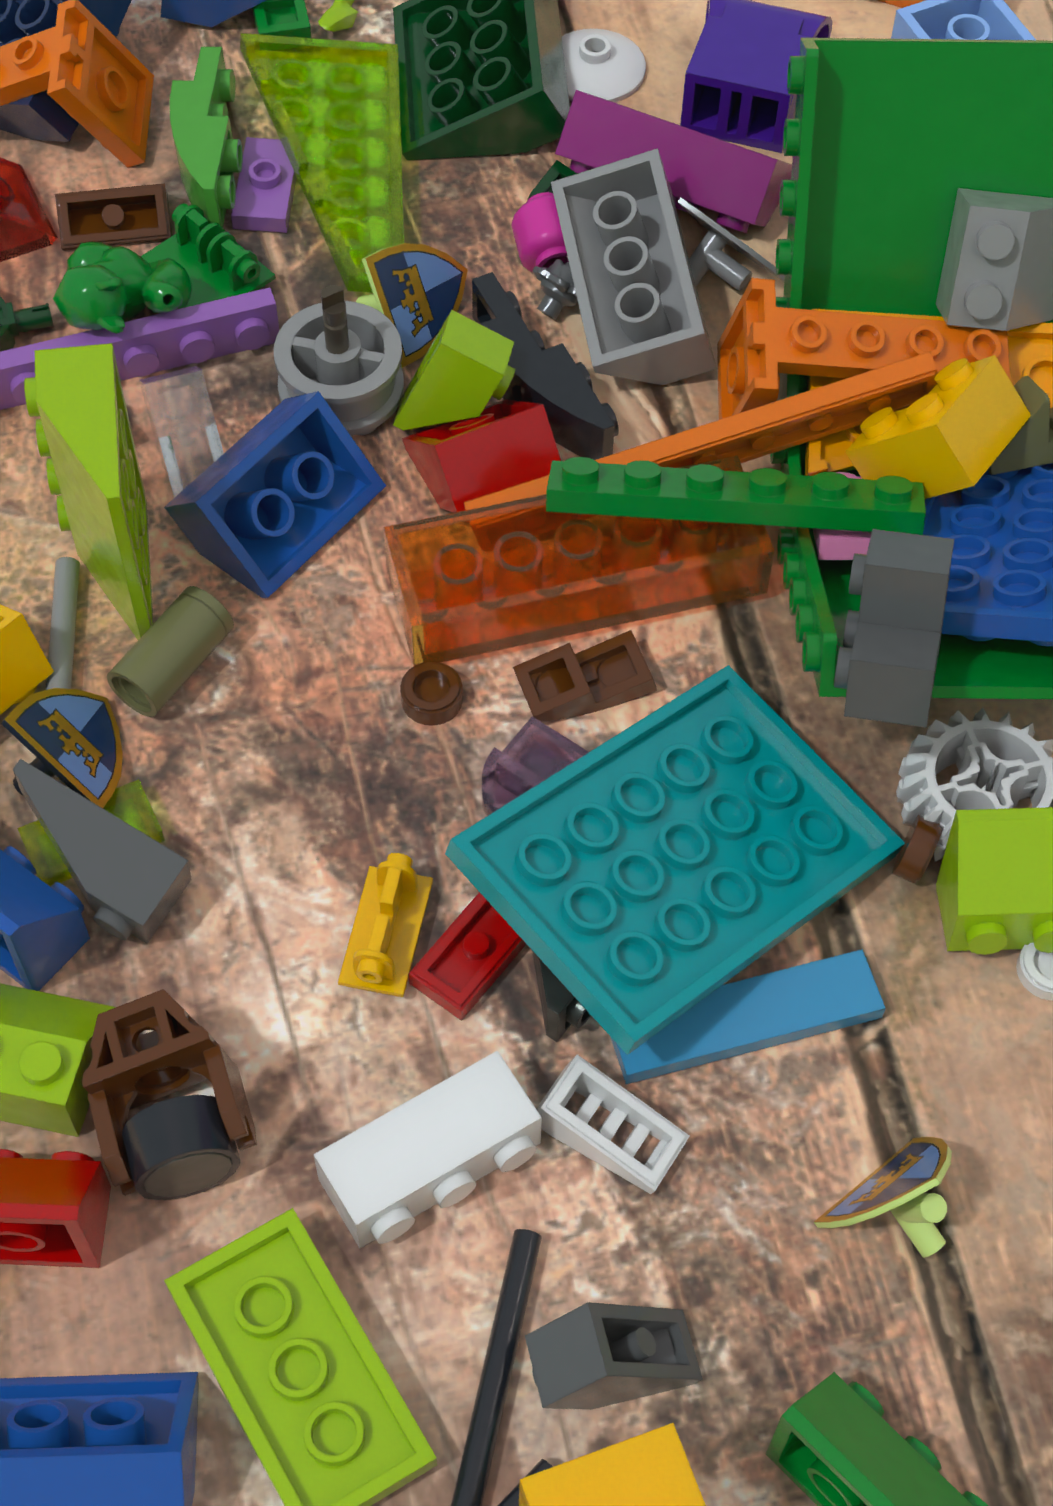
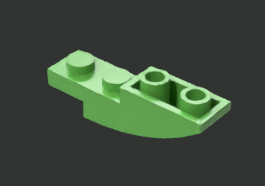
[170,47,243,227]

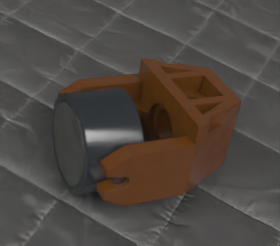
[82,989,257,1200]

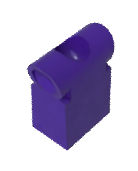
[680,0,832,153]

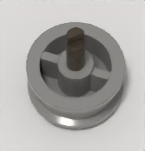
[274,285,404,436]

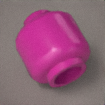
[511,192,569,273]

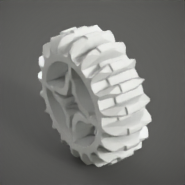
[896,708,1053,862]

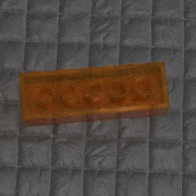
[384,455,775,666]

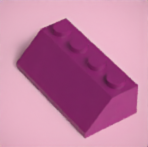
[555,90,792,233]

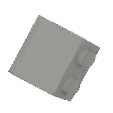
[936,188,1053,331]

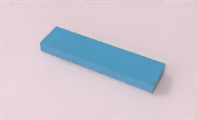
[611,949,886,1084]

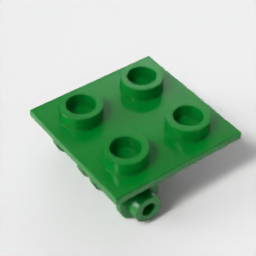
[141,203,276,307]

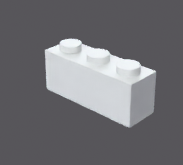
[314,1050,542,1248]

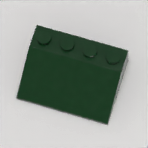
[393,0,570,161]

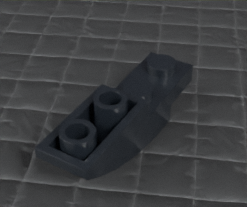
[472,272,619,460]

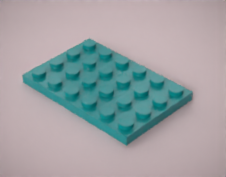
[445,665,905,1055]

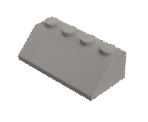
[551,148,717,385]

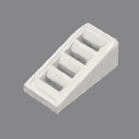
[536,1054,690,1194]

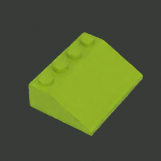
[24,343,154,640]

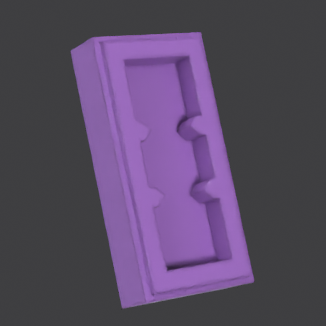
[231,137,301,233]

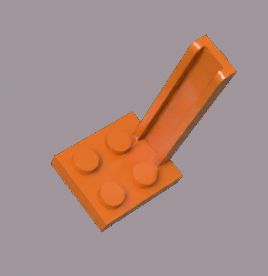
[0,0,154,168]
[717,278,1010,420]

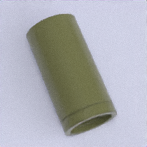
[107,586,234,717]

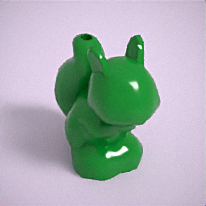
[53,242,192,334]

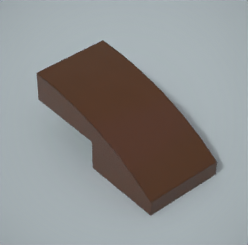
[513,630,657,723]

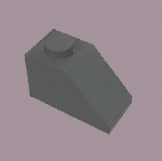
[525,1302,703,1410]

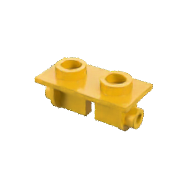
[338,853,433,997]

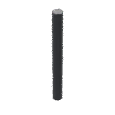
[451,1229,542,1506]

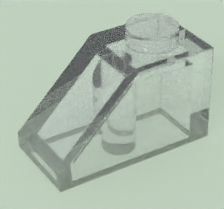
[139,366,224,498]

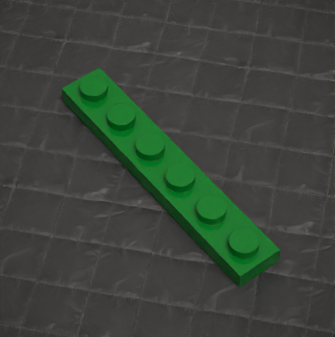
[546,457,926,535]

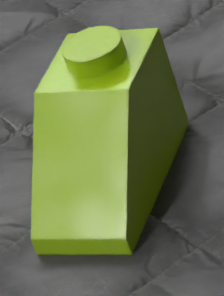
[393,310,515,430]

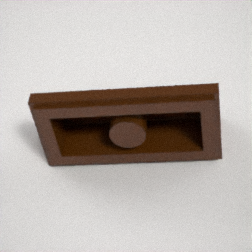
[55,183,171,250]

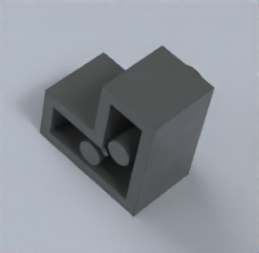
[834,529,955,728]

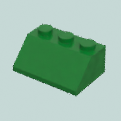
[766,1372,988,1506]

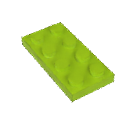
[164,1208,437,1506]

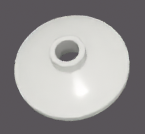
[562,29,646,103]

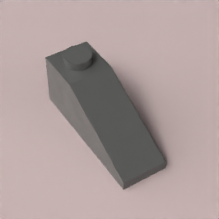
[13,759,192,944]

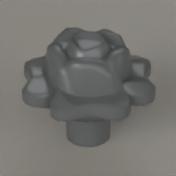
[532,259,578,320]

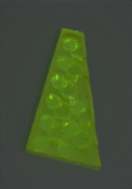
[240,33,404,293]

